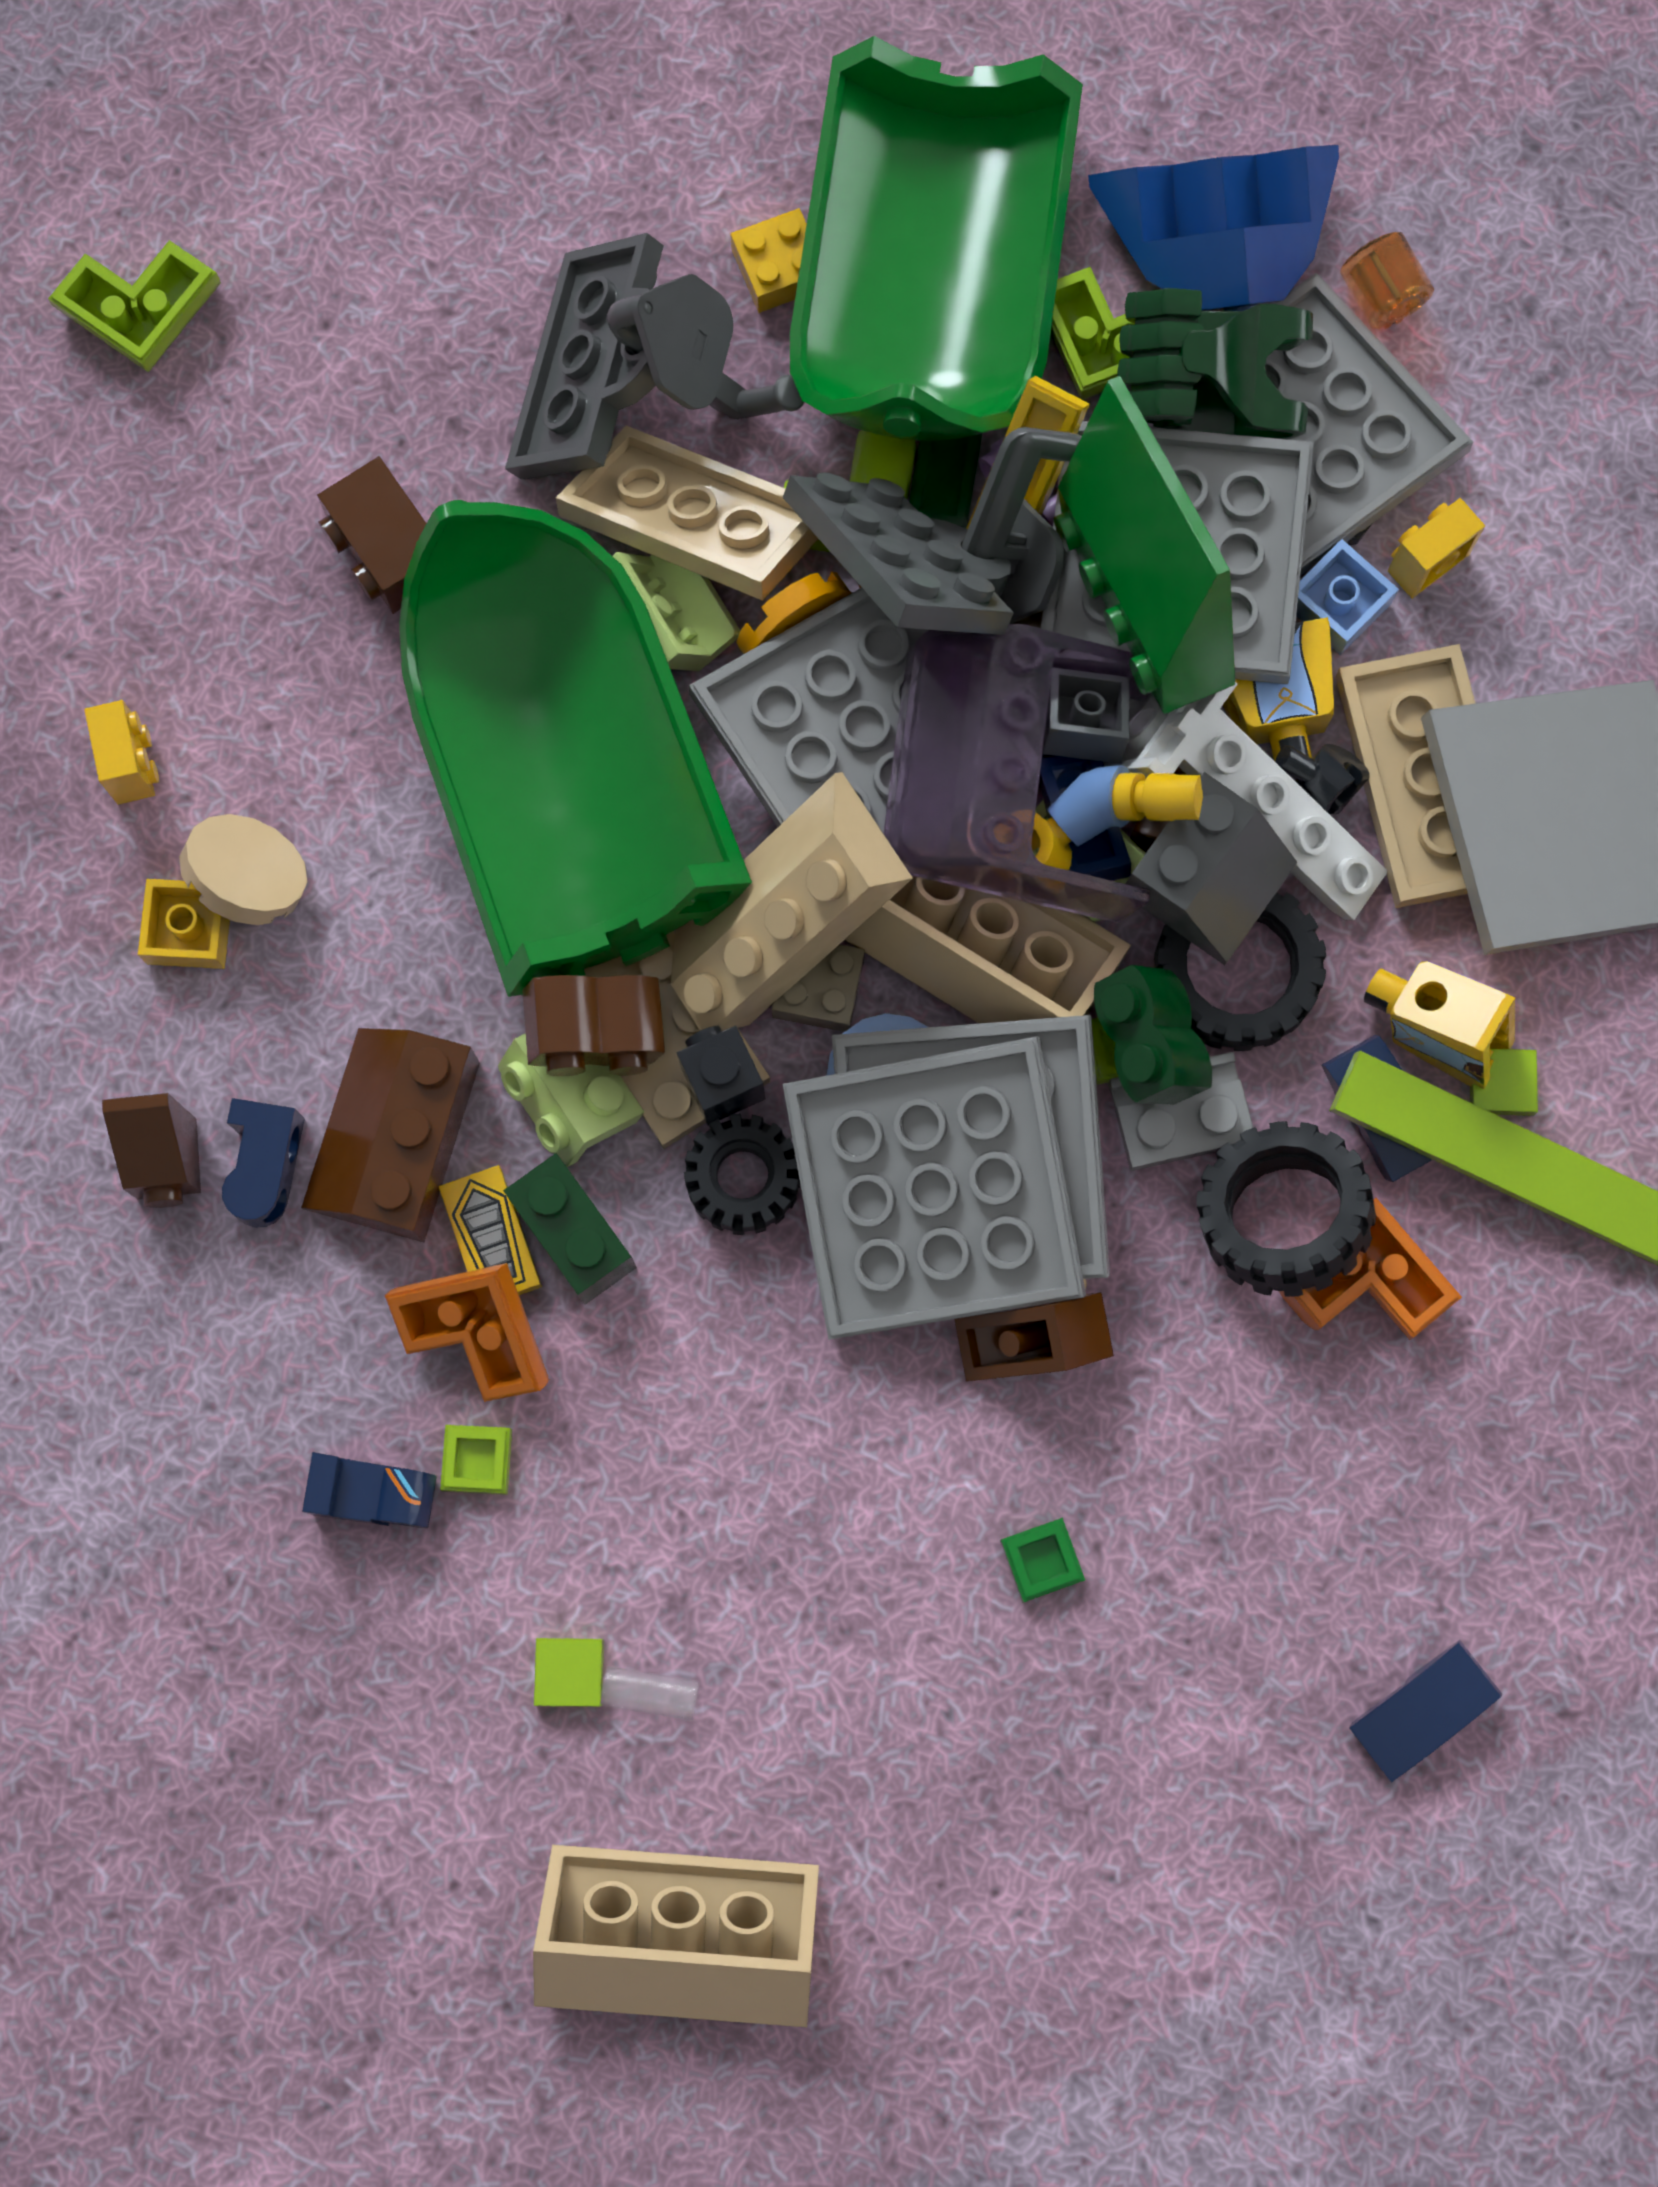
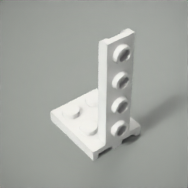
[1103,682,1387,920]

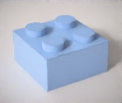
[1296,539,1399,655]

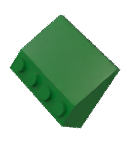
[1054,376,1235,714]

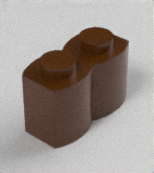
[522,975,665,1076]

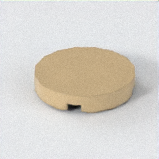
[179,814,308,925]

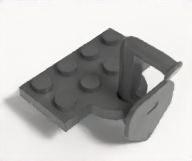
[505,233,805,480]
[783,427,1082,635]

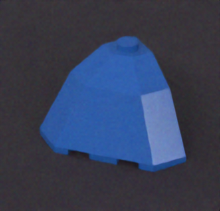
[1088,145,1339,311]

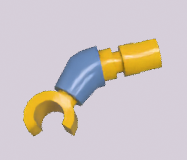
[987,765,1203,887]

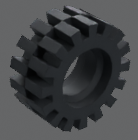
[684,1113,800,1235]

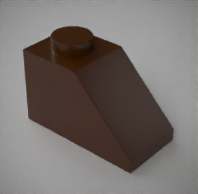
[102,1093,201,1208]
[954,1292,1114,1382]

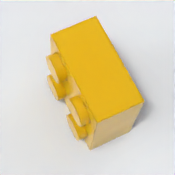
[730,208,807,313]
[1387,497,1485,599]
[84,700,159,805]
[137,879,230,969]

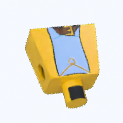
[1223,617,1334,761]
[1364,961,1515,1089]

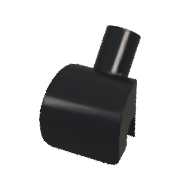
[1275,744,1369,815]

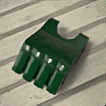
[1117,288,1313,440]

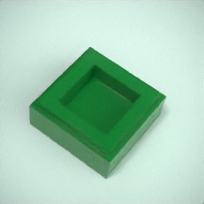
[1000,1517,1085,1603]

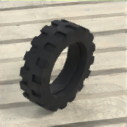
[1154,892,1326,1051]
[1196,1121,1376,1297]

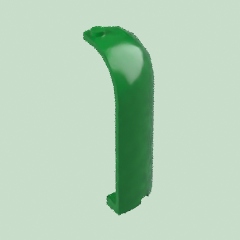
[790,36,1083,441]
[399,500,752,997]

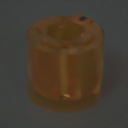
[1340,232,1435,329]

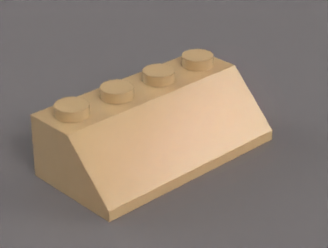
[671,772,913,1031]
[845,829,1131,1024]
[533,1845,819,2028]

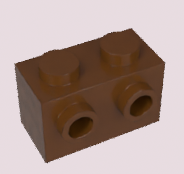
[317,456,427,614]

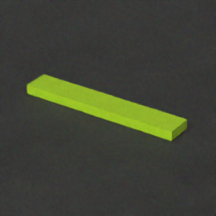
[1329,1051,1658,1266]

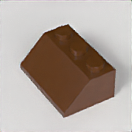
[301,1028,480,1243]

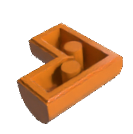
[1279,1198,1462,1340]
[385,1263,550,1402]

